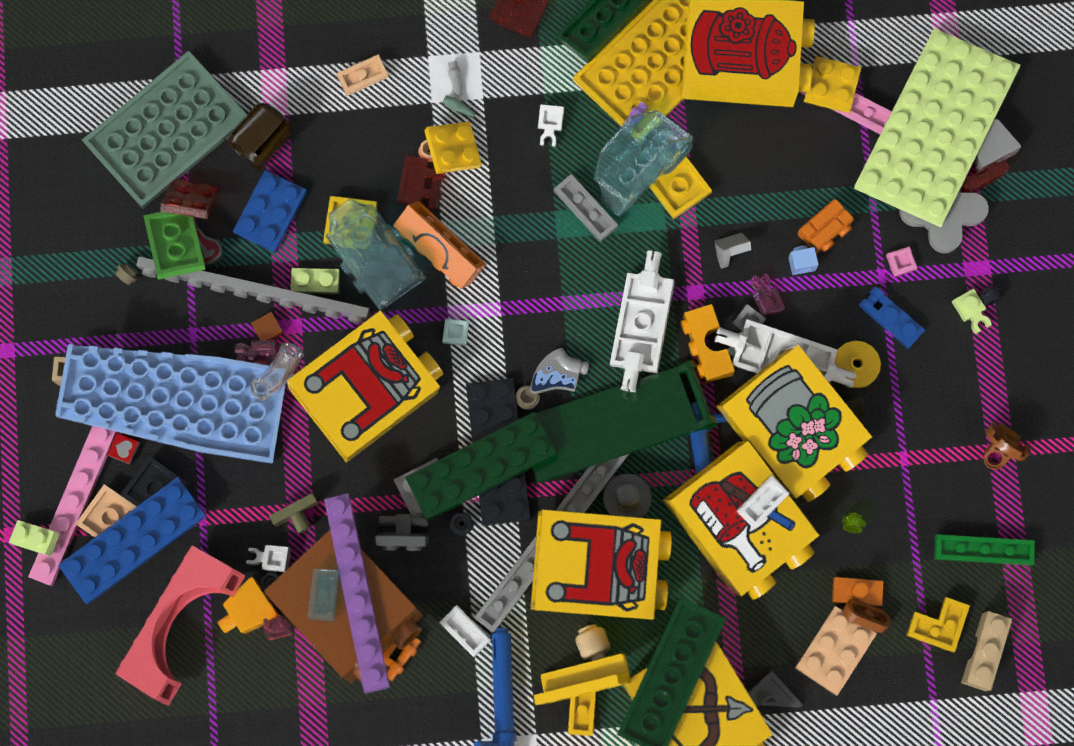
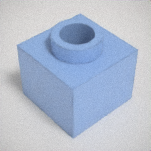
[788,246,818,275]

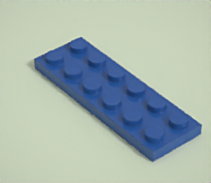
[58,477,207,605]

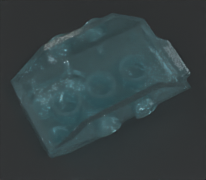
[594,110,694,217]
[326,199,426,310]

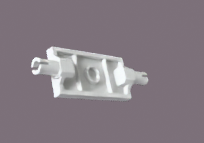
[610,251,675,392]

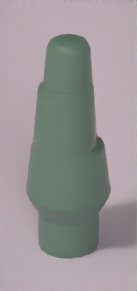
[442,95,476,118]

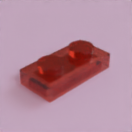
[961,160,1010,193]

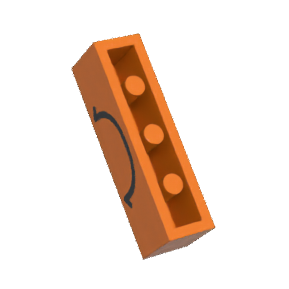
[393,201,486,289]

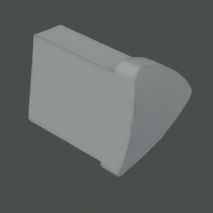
[714,233,751,269]

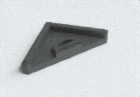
[748,671,803,708]

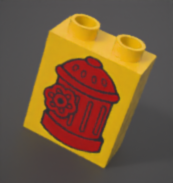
[681,0,815,107]

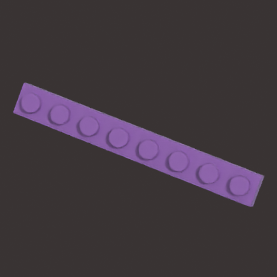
[324,493,390,693]

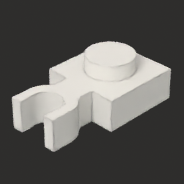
[538,105,564,147]
[246,545,291,572]

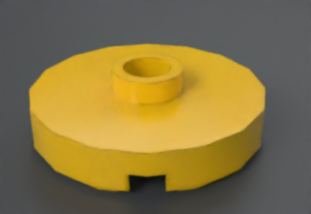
[834,341,881,388]

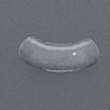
[250,343,303,401]

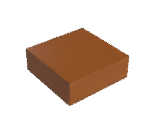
[251,311,284,345]

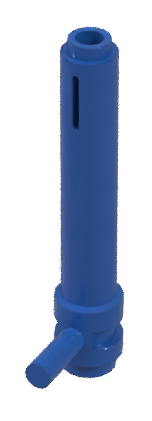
[689,402,727,474]
[474,628,517,746]

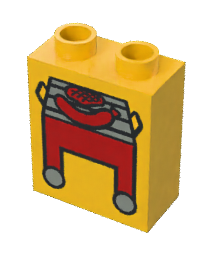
[287,310,443,463]
[531,510,671,620]

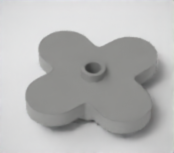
[899,190,989,253]

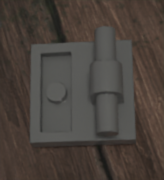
[376,514,429,551]

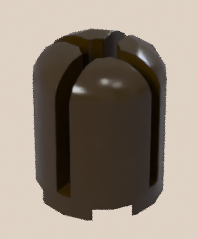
[225,103,293,171]

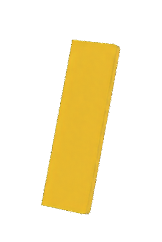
[534,654,631,705]

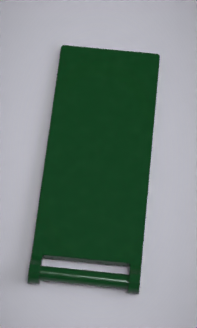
[518,360,718,483]

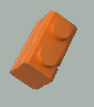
[797,199,854,254]

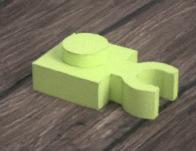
[952,289,991,334]

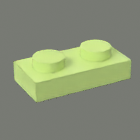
[291,268,340,294]
[9,520,60,557]

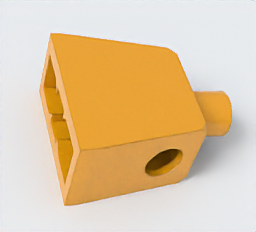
[218,577,281,634]

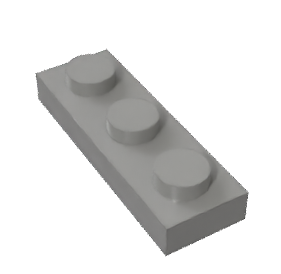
[554,174,618,242]

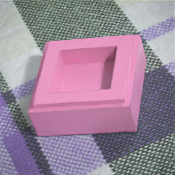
[886,246,917,277]

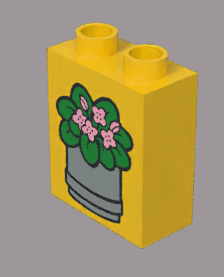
[716,345,872,502]

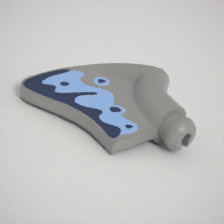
[530,348,589,394]

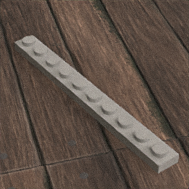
[136,257,371,324]
[474,454,629,633]

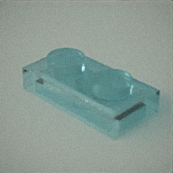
[308,569,340,622]

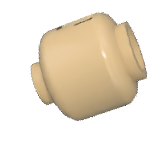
[575,624,611,661]

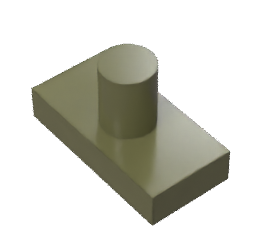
[269,493,319,534]

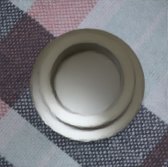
[115,264,138,285]
[516,385,540,410]

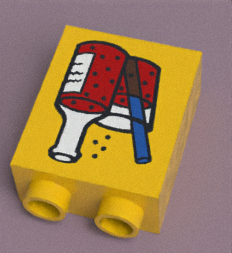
[663,441,819,600]

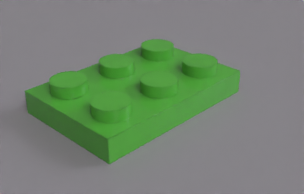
[144,206,205,280]

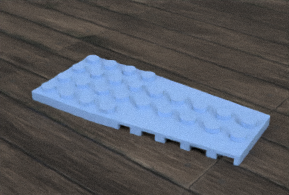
[56,344,288,464]

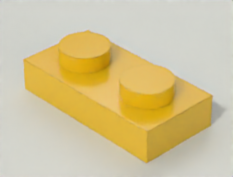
[568,692,596,736]

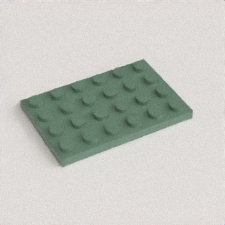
[82,51,247,209]

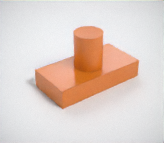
[832,577,883,606]

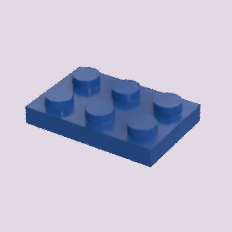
[233,171,307,253]

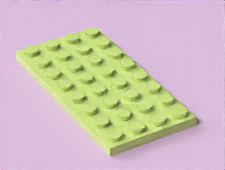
[854,28,1020,227]

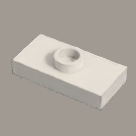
[736,476,789,529]
[439,605,491,657]

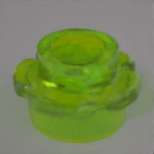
[842,513,866,533]

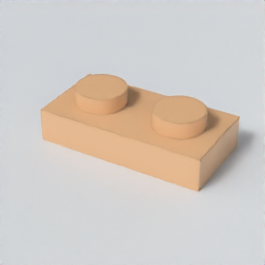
[336,55,389,96]

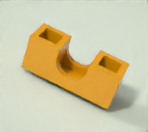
[681,304,735,384]

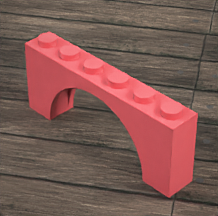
[115,545,245,706]

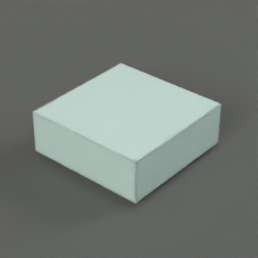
[442,319,469,346]

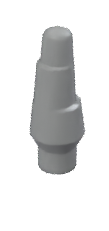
[448,61,462,97]

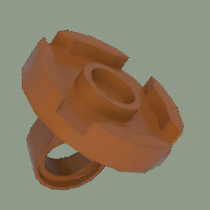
[984,422,1031,470]

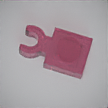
[750,274,785,316]
[235,340,278,365]
[263,615,293,641]

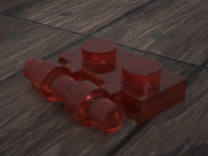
[397,156,446,209]

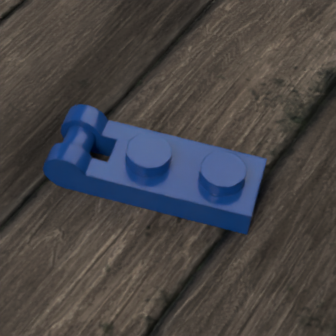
[859,287,925,349]

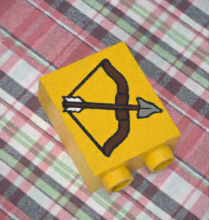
[623,642,773,746]

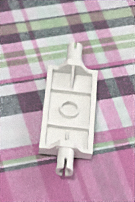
[715,319,856,387]

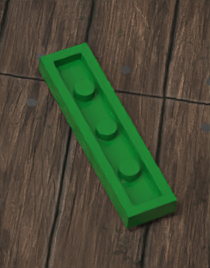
[934,535,1035,566]

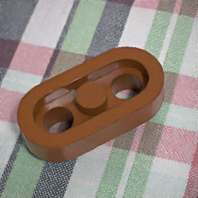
[843,599,891,633]

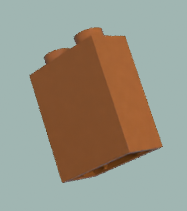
[264,530,423,684]

